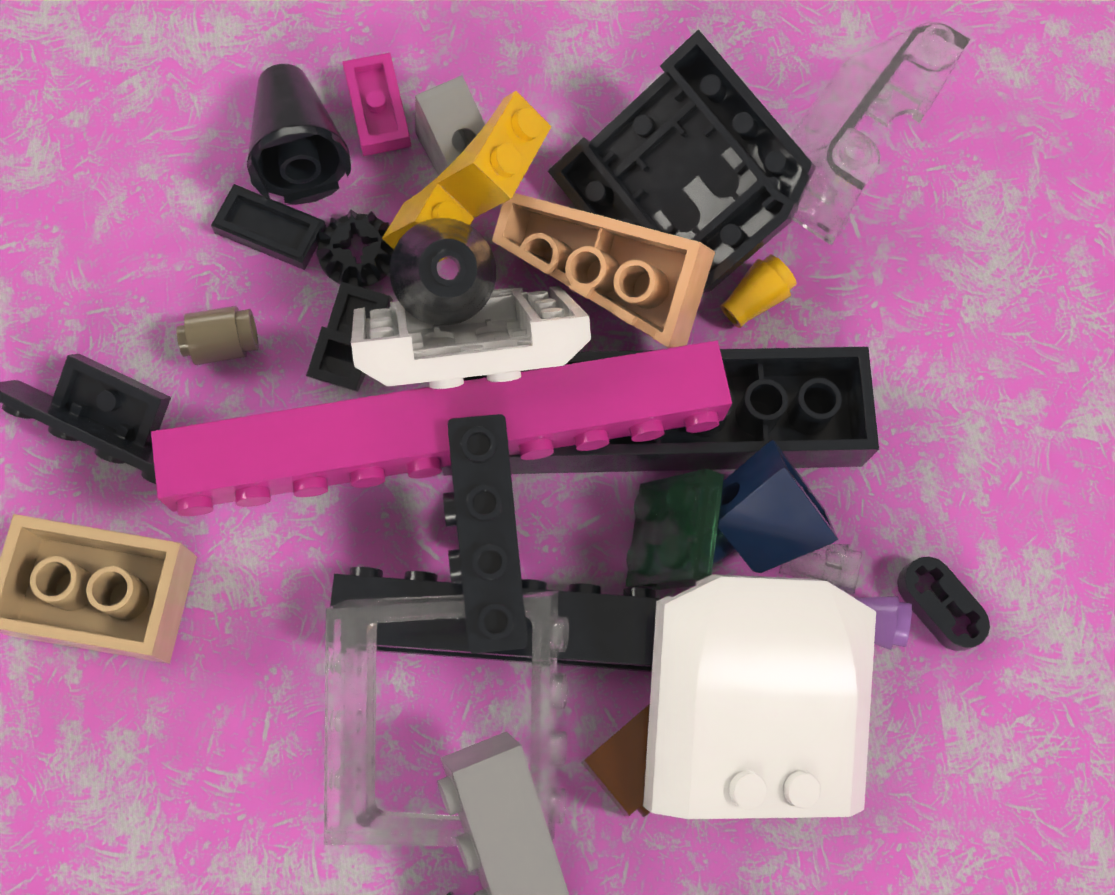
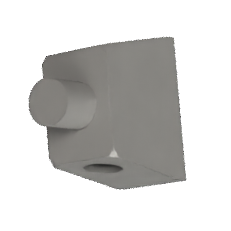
[415,75,485,176]

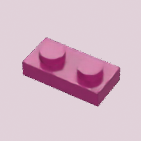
[342,53,412,156]

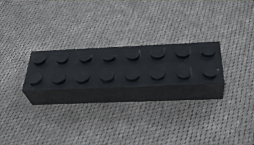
[442,347,879,476]

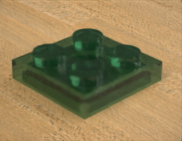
[625,468,724,590]

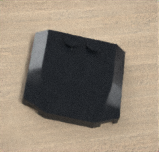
[548,29,816,293]

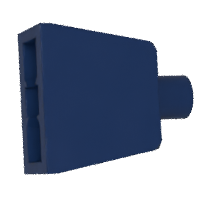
[695,440,838,573]

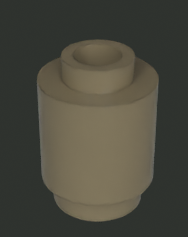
[176,306,259,365]

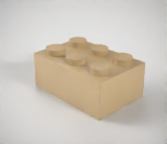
[0,514,197,664]

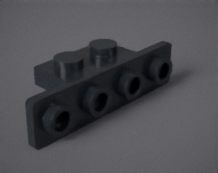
[0,354,171,484]
[443,414,528,654]

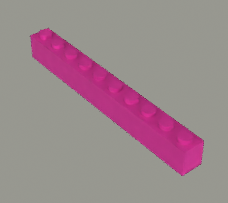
[151,340,732,516]

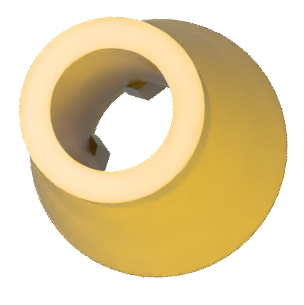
[720,254,797,328]

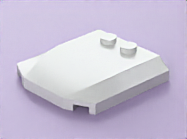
[351,286,591,389]
[643,574,876,819]

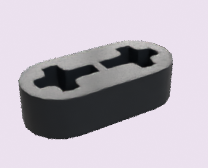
[897,557,990,651]

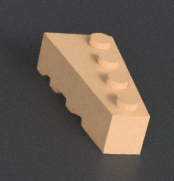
[492,193,715,348]

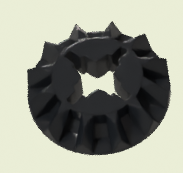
[316,209,394,287]

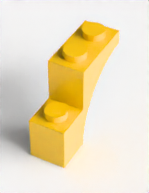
[382,91,552,262]

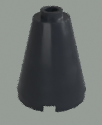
[247,64,351,205]
[389,218,496,325]

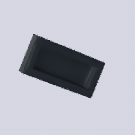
[211,184,327,270]

